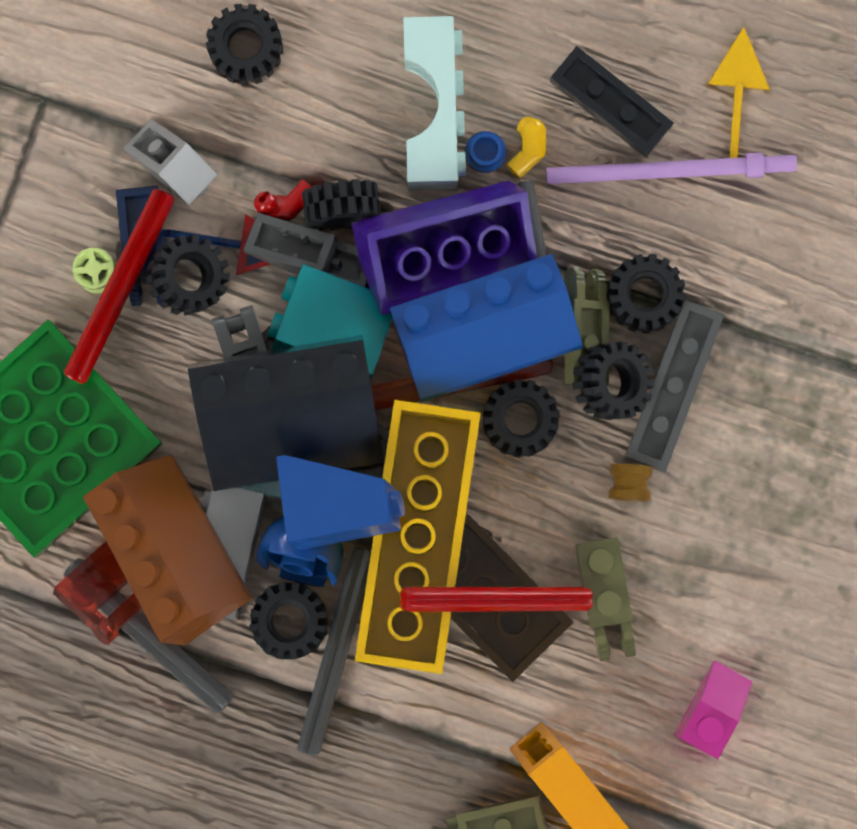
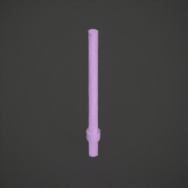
[546,152,797,184]

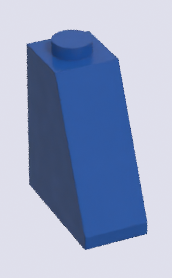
[276,455,405,550]

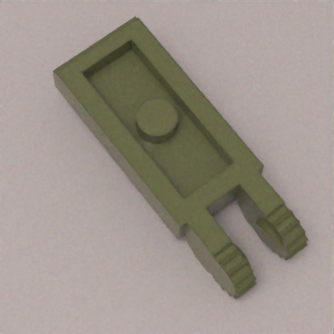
[563,267,609,386]
[575,537,636,662]

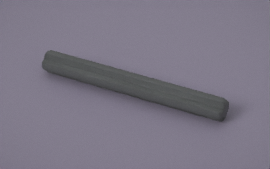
[297,547,371,756]
[63,558,233,714]

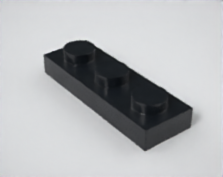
[550,46,674,158]

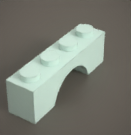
[403,16,466,191]

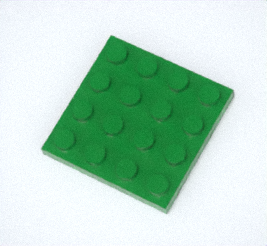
[0,319,163,558]

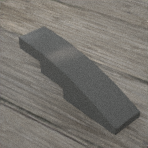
[243,213,370,289]

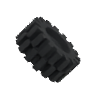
[206,3,283,86]
[302,179,381,231]
[146,234,230,316]
[607,254,686,333]
[572,342,655,420]
[482,379,560,458]
[249,582,328,660]

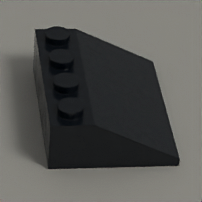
[187,335,384,491]

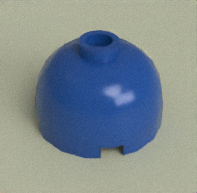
[256,516,344,587]

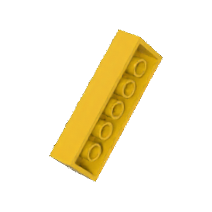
[355,400,481,674]

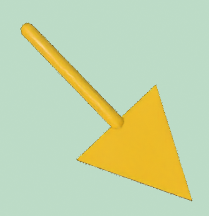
[708,27,770,158]

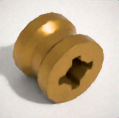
[608,464,653,502]

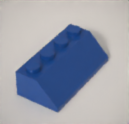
[390,254,583,403]

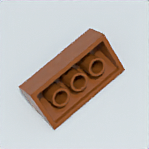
[83,455,252,646]

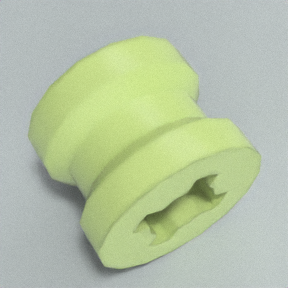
[72,248,117,294]

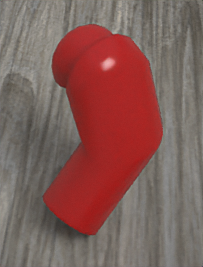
[254,179,312,221]

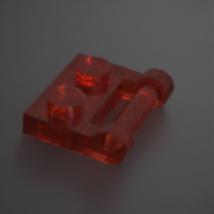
[53,541,142,645]

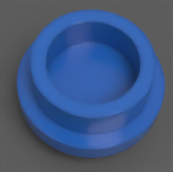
[465,131,506,173]

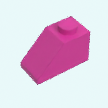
[673,660,752,760]

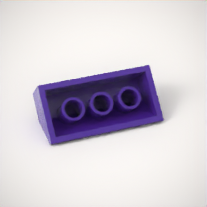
[351,181,537,315]

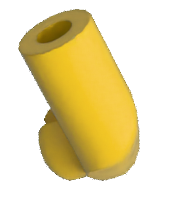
[506,116,546,180]

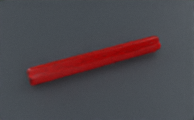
[64,189,174,384]
[400,587,593,612]

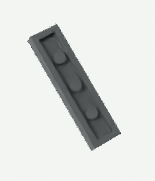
[624,300,724,473]

